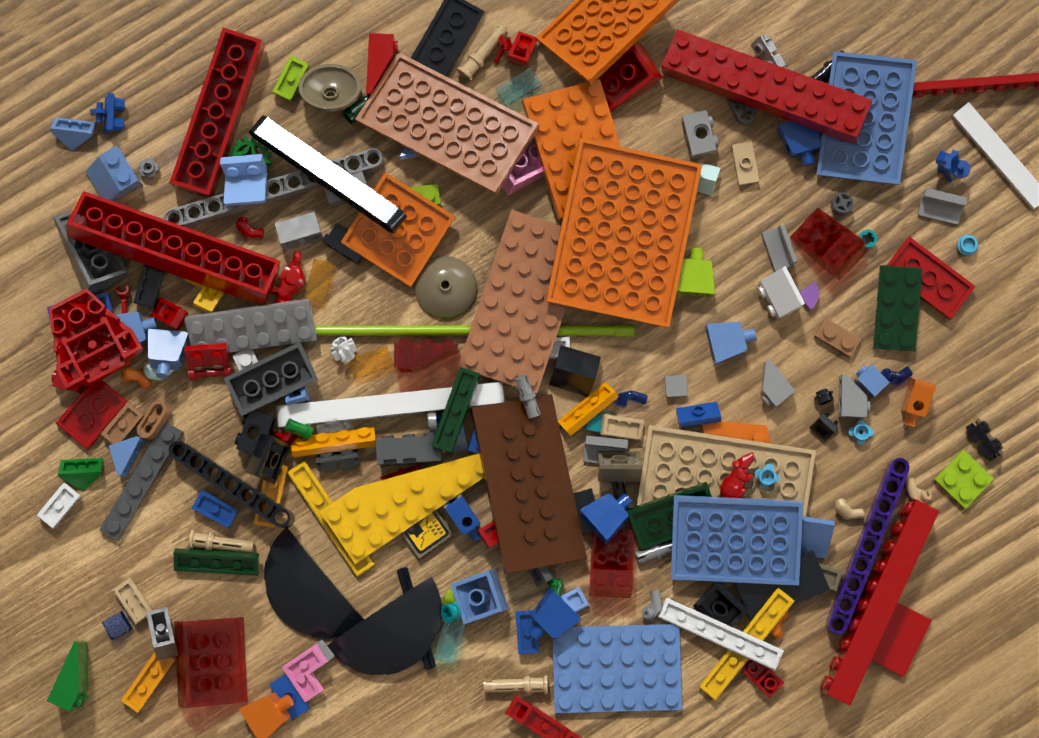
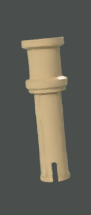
[457,25,508,81]
[188,530,254,553]
[484,675,548,695]

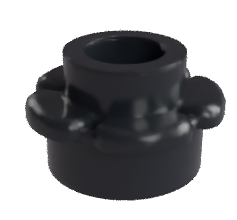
[814,388,834,406]

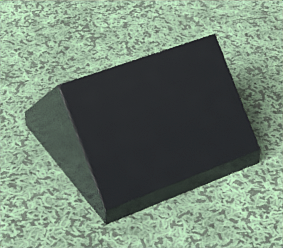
[549,345,601,397]
[245,433,291,484]
[693,582,749,627]

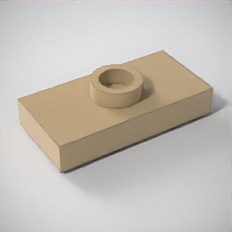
[731,141,760,186]
[600,414,644,441]
[112,578,153,625]

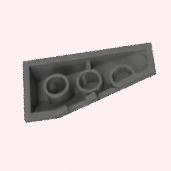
[53,211,128,295]

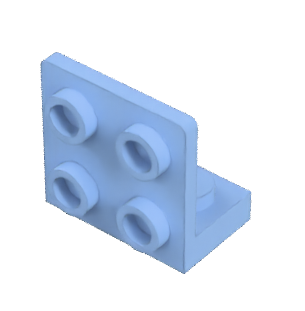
[220,154,268,206]

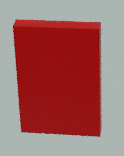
[55,380,128,450]
[871,603,932,677]

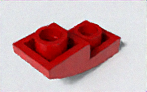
[740,659,784,698]

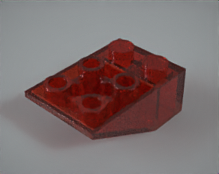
[790,208,868,281]
[394,339,459,373]
[589,530,634,598]

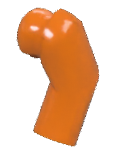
[121,368,152,390]
[769,611,790,639]

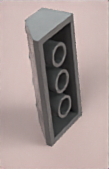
[224,342,318,416]

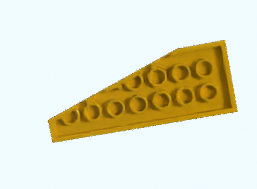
[320,453,484,564]

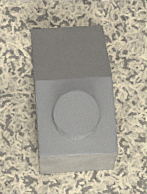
[760,358,795,409]
[838,374,871,419]

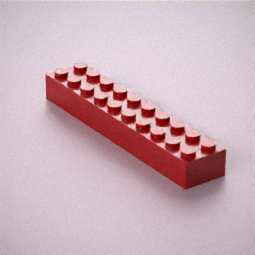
[661,29,872,145]
[66,191,281,305]
[820,500,939,706]

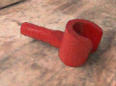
[493,35,512,64]
[116,285,131,314]
[271,431,297,445]

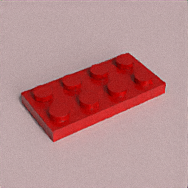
[886,236,976,320]

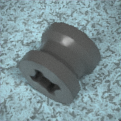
[830,192,854,216]

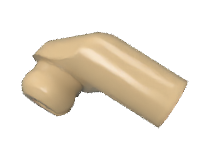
[904,477,932,503]
[835,498,864,520]

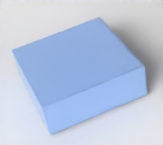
[561,587,589,612]

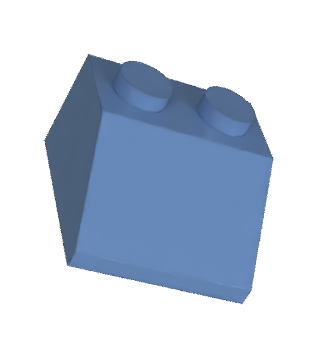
[85,145,142,202]
[450,570,509,625]

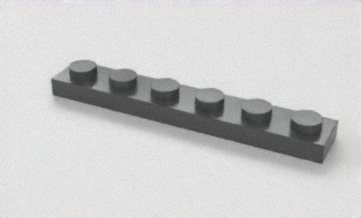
[100,422,184,541]

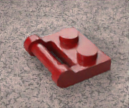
[184,343,232,381]

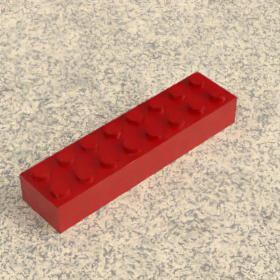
[169,28,265,198]

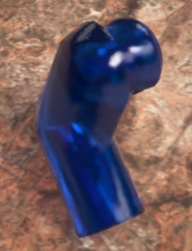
[881,367,913,385]
[616,390,648,407]

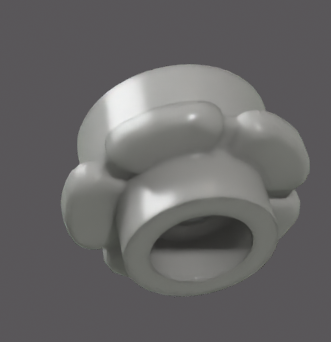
[139,158,159,178]

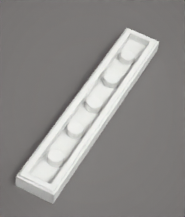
[952,102,1039,210]
[658,598,784,670]

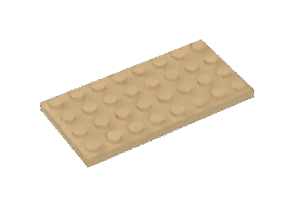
[636,425,816,517]

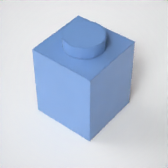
[854,364,890,398]

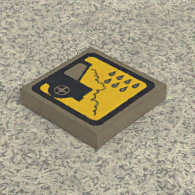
[401,510,454,559]

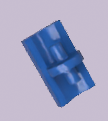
[90,93,125,134]
[936,149,971,182]

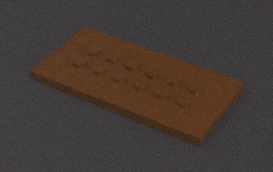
[470,394,587,575]

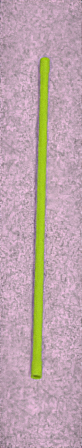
[315,324,635,337]

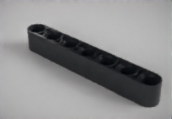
[169,441,295,528]

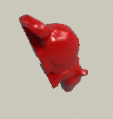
[271,250,305,304]
[720,453,754,498]

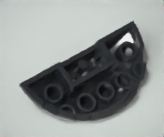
[264,528,364,638]
[327,577,442,675]

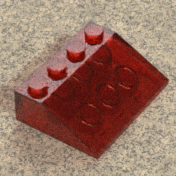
[174,617,248,708]

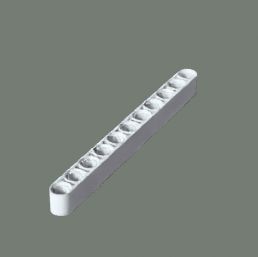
[276,382,505,428]

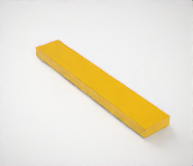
[287,461,375,577]
[699,588,795,701]

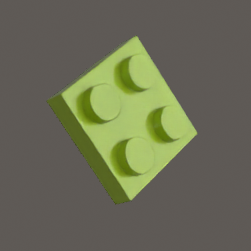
[933,449,994,509]

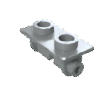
[751,35,787,69]

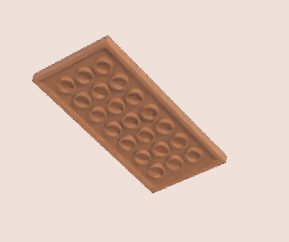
[355,52,539,195]
[458,209,567,394]

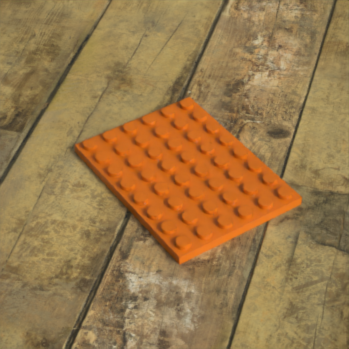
[546,138,702,328]

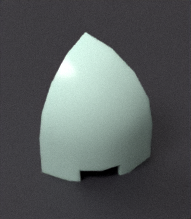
[697,163,721,196]

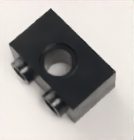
[235,410,276,454]

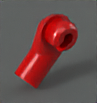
[235,217,264,238]

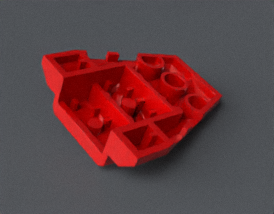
[48,288,143,390]

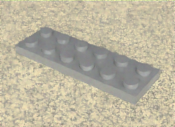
[185,298,317,353]

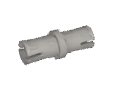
[514,374,541,418]
[635,540,672,565]

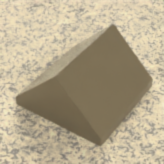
[597,451,642,482]

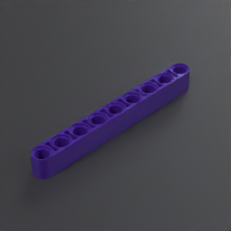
[826,458,910,634]

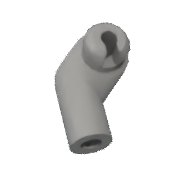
[642,590,662,620]

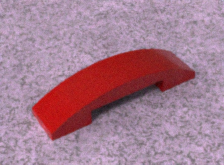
[505,695,582,738]

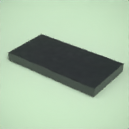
[411,0,485,77]
[735,550,830,621]

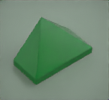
[58,458,103,491]

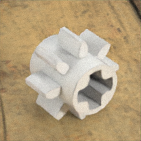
[330,337,358,363]

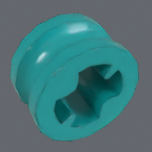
[857,229,877,249]
[441,602,461,623]

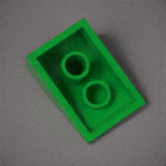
[47,640,88,712]

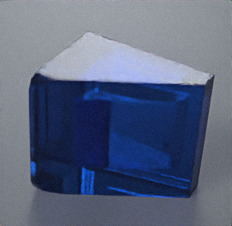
[102,611,133,640]

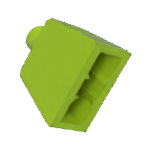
[676,248,715,297]

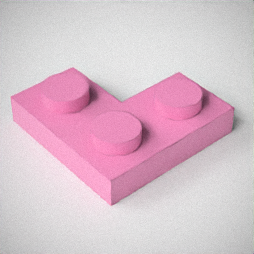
[282,643,328,702]

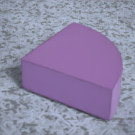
[799,281,819,311]

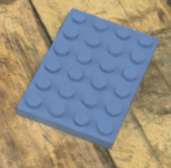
[816,51,917,185]
[671,495,803,585]
[552,624,682,713]

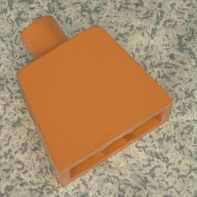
[901,377,936,427]
[239,692,294,738]

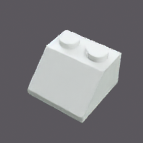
[757,266,805,320]

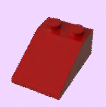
[598,43,663,112]

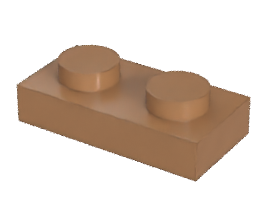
[814,318,861,358]
[101,402,144,444]

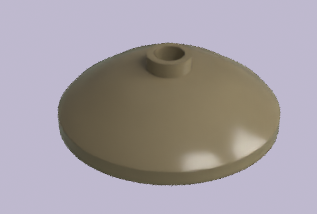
[299,64,361,112]
[415,256,477,318]

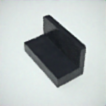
[322,223,364,266]

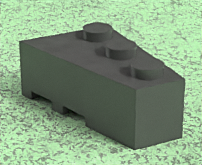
[375,432,443,467]

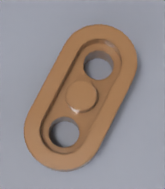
[137,400,171,440]

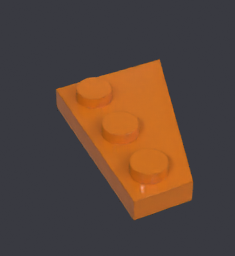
[701,421,771,443]

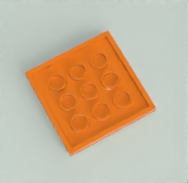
[341,172,455,287]

